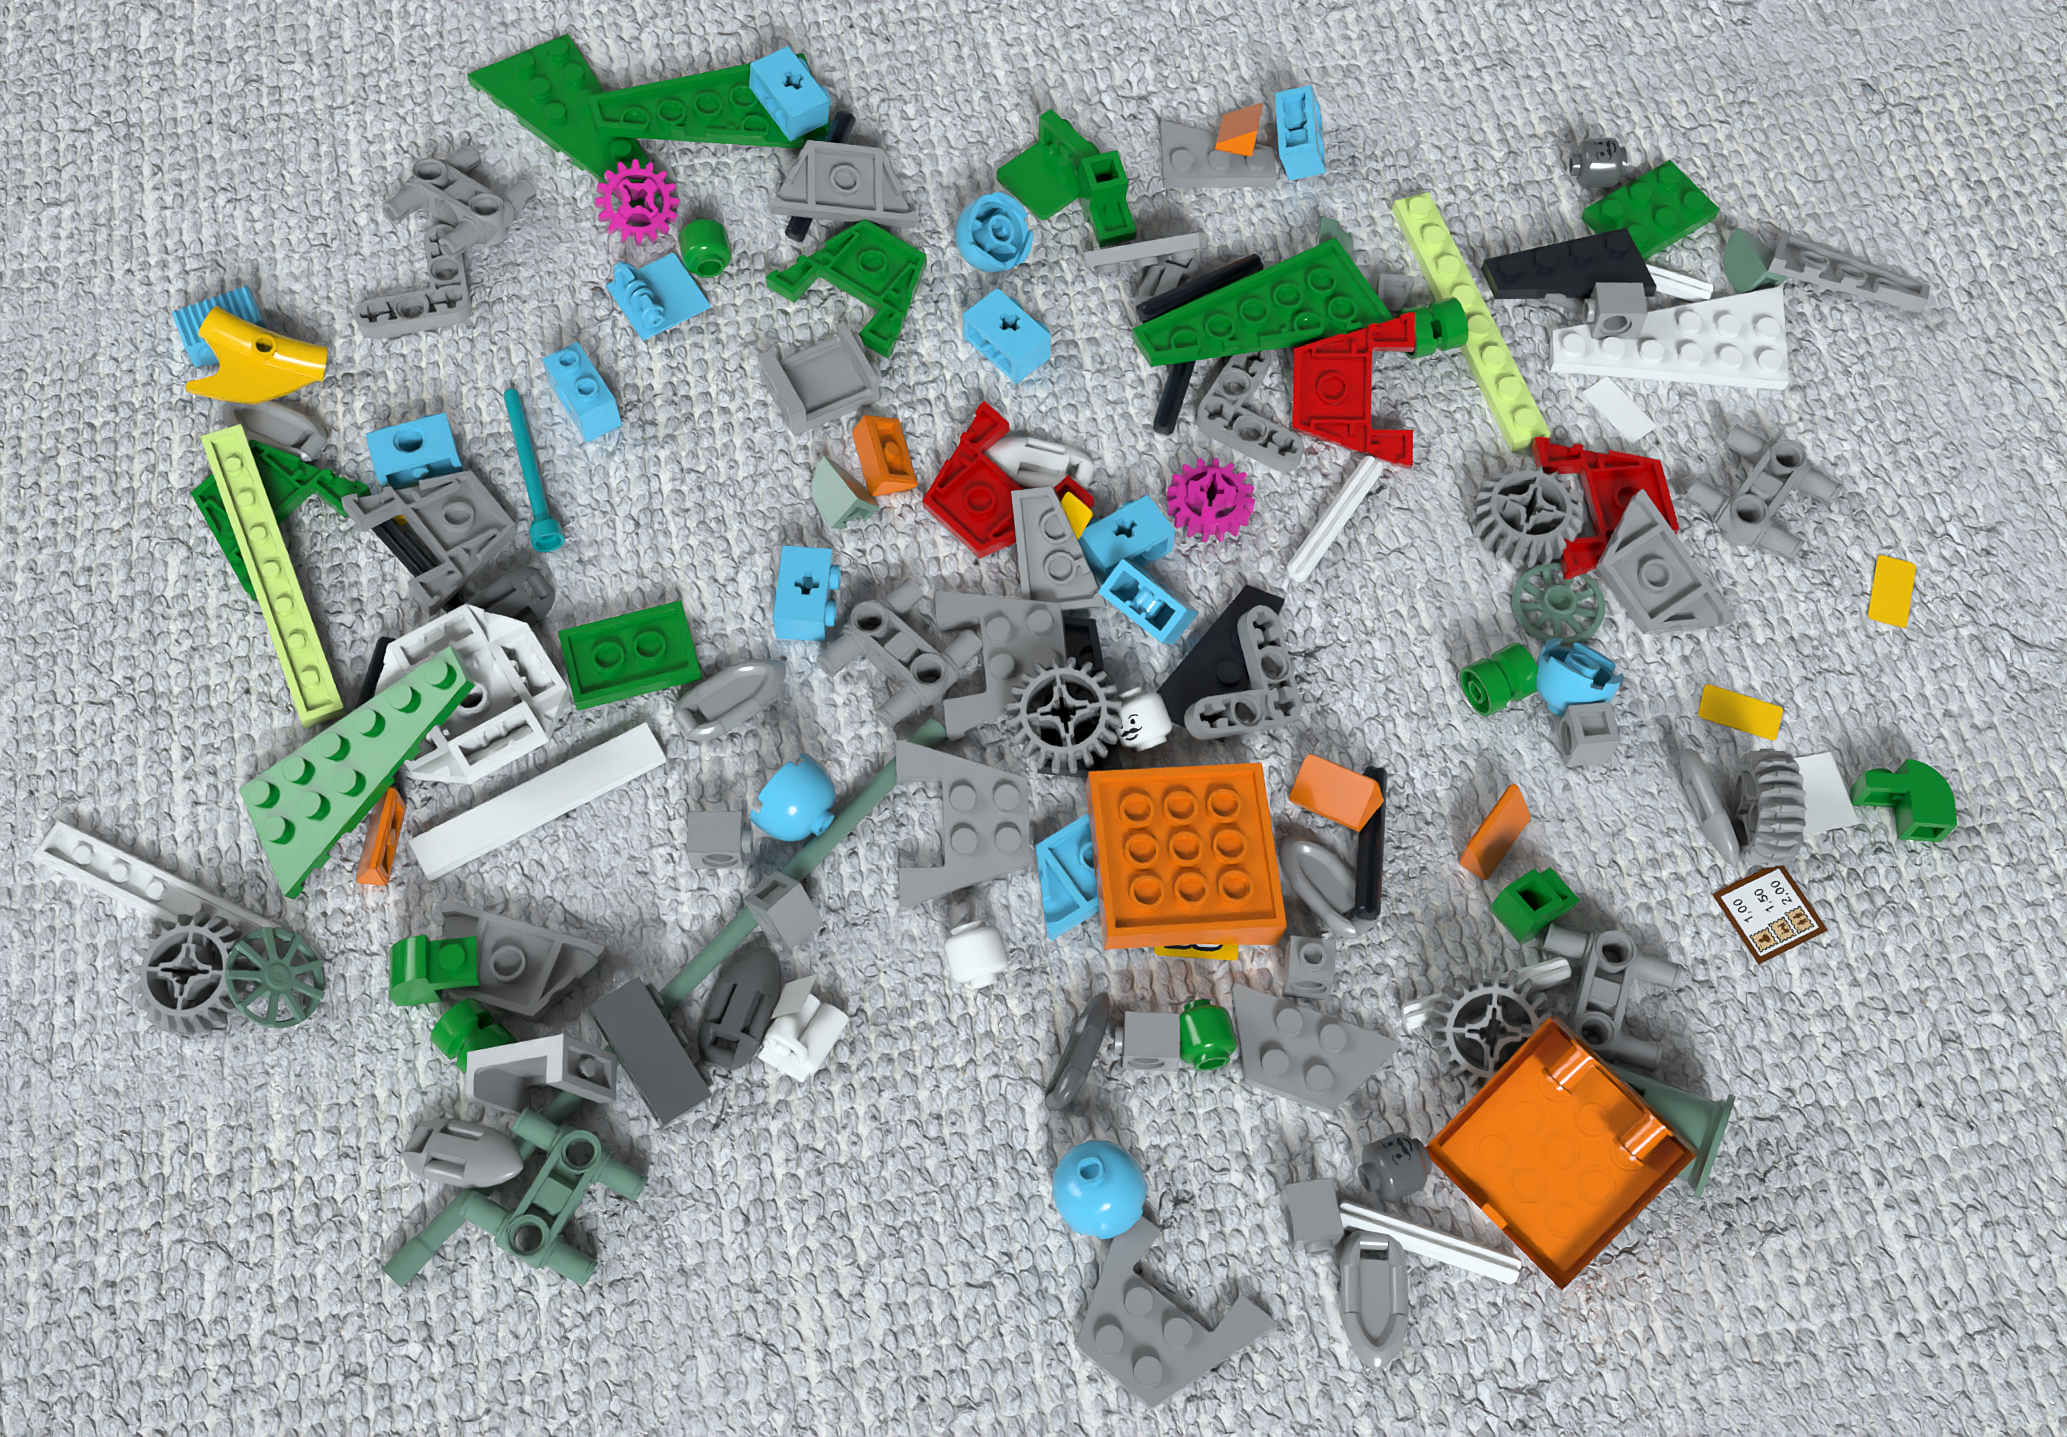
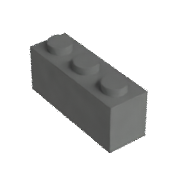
[588,976,713,1129]

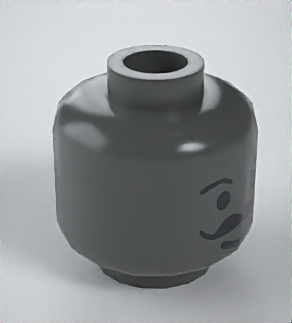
[1569,138,1627,189]
[1357,1132,1432,1202]

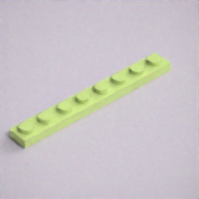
[1392,192,1551,452]
[200,424,346,729]

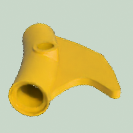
[185,305,328,405]

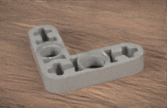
[354,224,472,339]
[1196,350,1304,472]
[1184,605,1302,740]

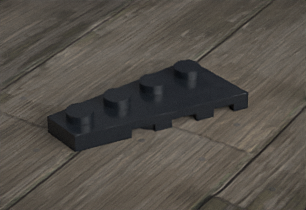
[1481,228,1657,299]
[1156,584,1285,743]
[1037,616,1123,778]

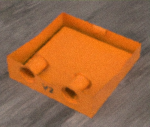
[1085,762,1287,950]
[1425,1015,1700,1290]

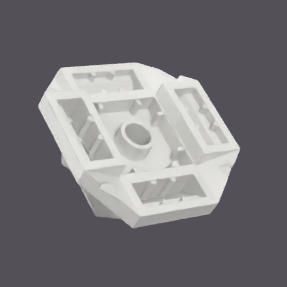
[374,604,570,784]

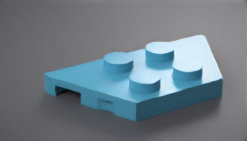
[1035,813,1099,941]

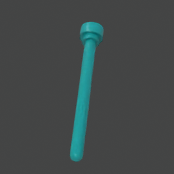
[503,388,565,552]

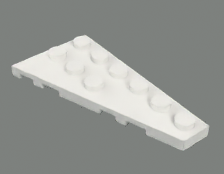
[1550,286,1789,390]

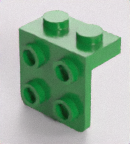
[996,109,1101,220]

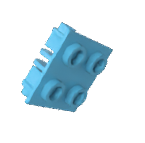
[606,252,711,341]

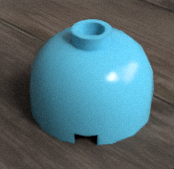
[954,192,1033,273]
[1536,638,1624,717]
[750,753,835,842]
[1052,1140,1148,1239]

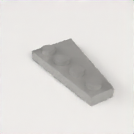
[1768,231,1930,313]

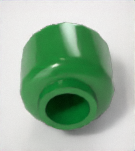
[678,218,732,278]
[1179,999,1237,1071]

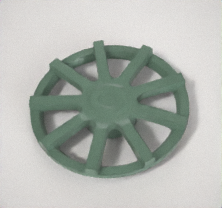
[1511,563,1605,646]
[225,927,325,1028]

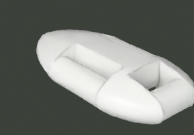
[984,437,1095,490]

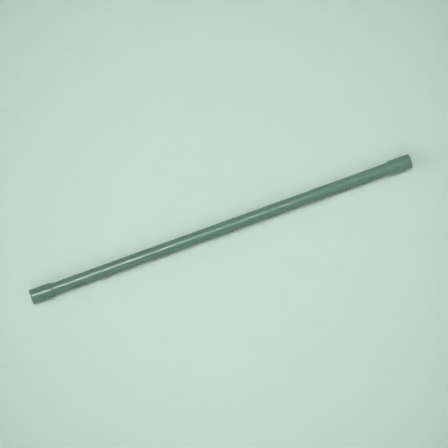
[381,718,947,1288]

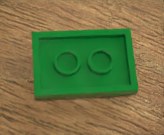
[1581,160,1720,260]
[558,600,702,711]

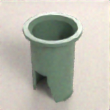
[1604,1060,1736,1199]

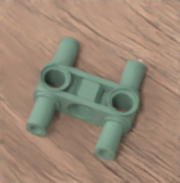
[459,1107,649,1287]

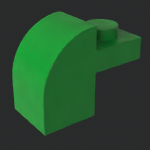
[1078,150,1137,248]
[1850,759,1957,842]
[1489,867,1580,945]
[389,934,480,1007]

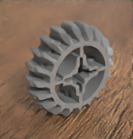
[1471,462,1584,569]
[1005,657,1122,774]
[1729,749,1807,867]
[130,912,256,1037]
[1430,966,1555,1087]

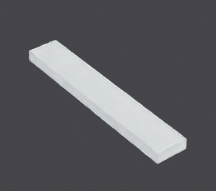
[408,722,667,882]
[32,819,284,968]

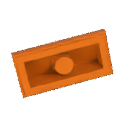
[1215,103,1263,157]
[852,415,918,496]
[1289,753,1384,832]
[1459,783,1530,880]
[355,787,406,886]

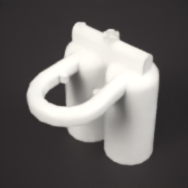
[758,993,849,1083]

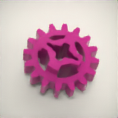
[594,159,679,246]
[1166,458,1255,543]

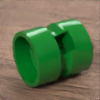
[1397,297,1468,360]
[1459,643,1538,717]
[430,998,518,1075]

